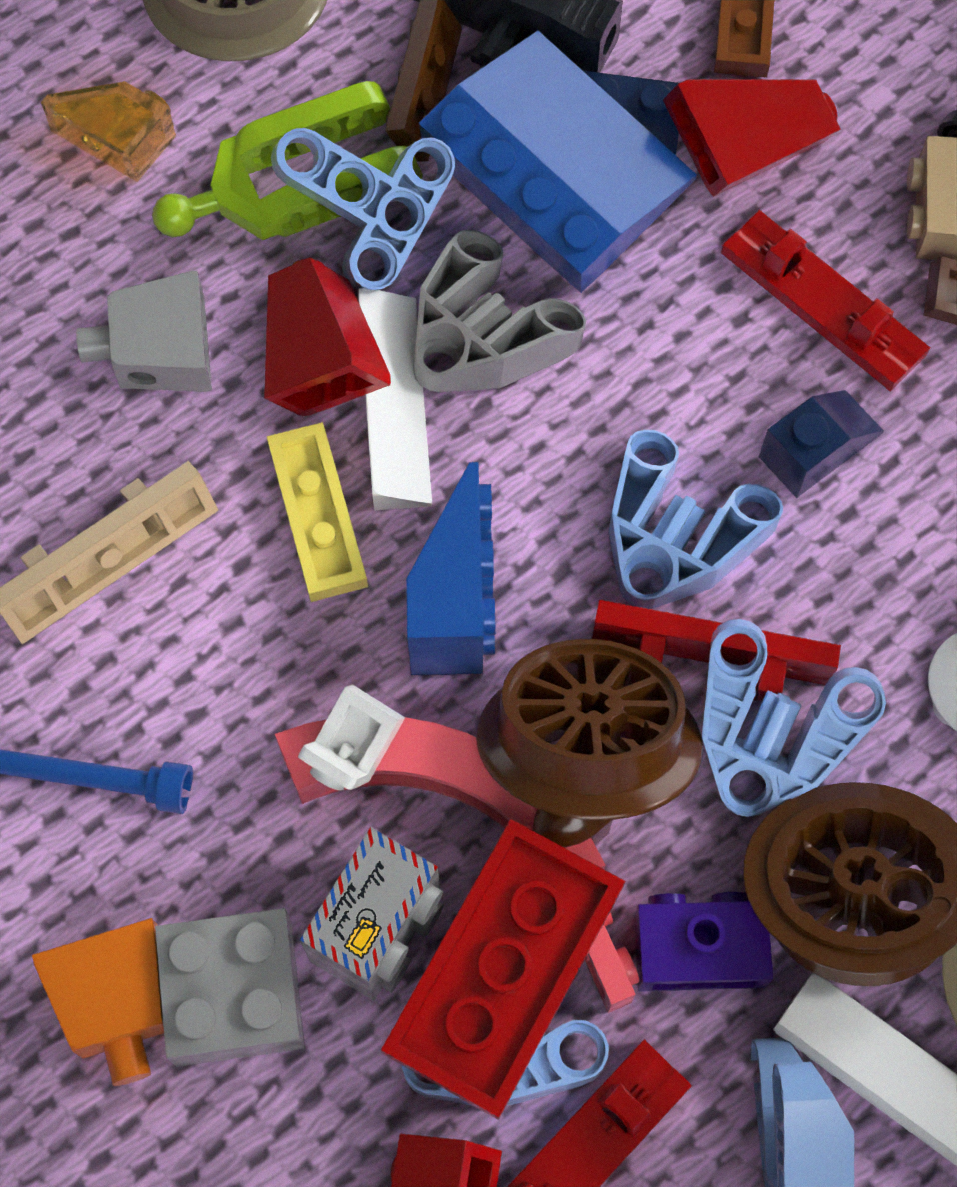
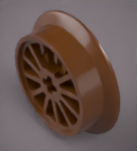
[476,639,703,820]
[743,782,957,986]

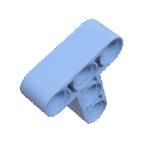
[271,128,455,290]

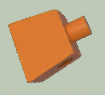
[32,918,164,1086]

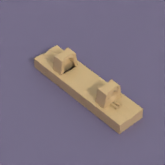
[0,461,219,645]

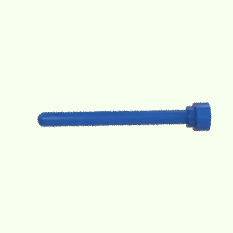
[0,749,193,814]

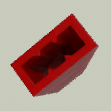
[663,79,841,197]
[264,257,391,416]

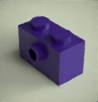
[634,892,773,992]

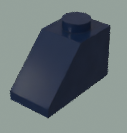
[759,390,884,498]

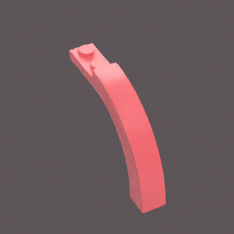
[275,717,640,1013]

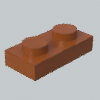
[714,0,775,78]

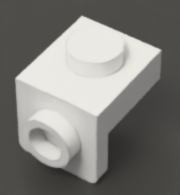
[298,685,405,791]

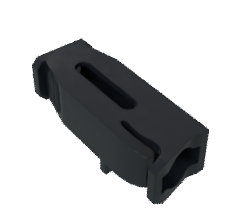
[414,0,623,73]

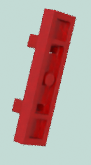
[721,210,931,392]
[592,599,841,702]
[507,1039,692,1187]

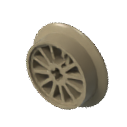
[143,0,327,61]

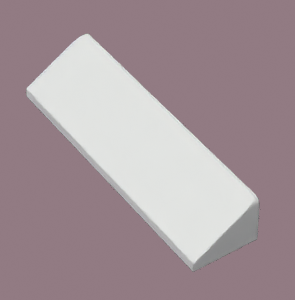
[358,288,432,511]
[773,973,957,1166]

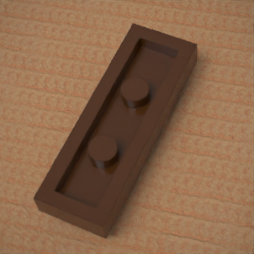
[385,0,462,162]

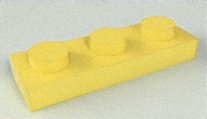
[266,422,368,602]

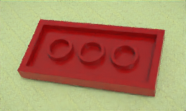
[381,819,626,1120]

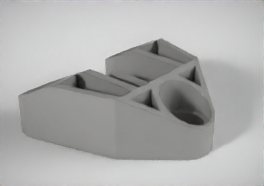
[413,230,586,392]

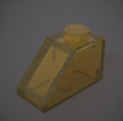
[41,81,176,182]

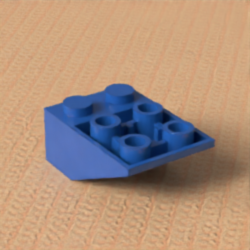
[406,462,496,675]

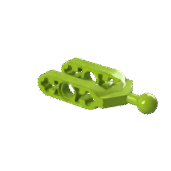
[152,81,423,240]

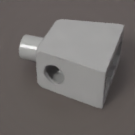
[76,271,212,392]

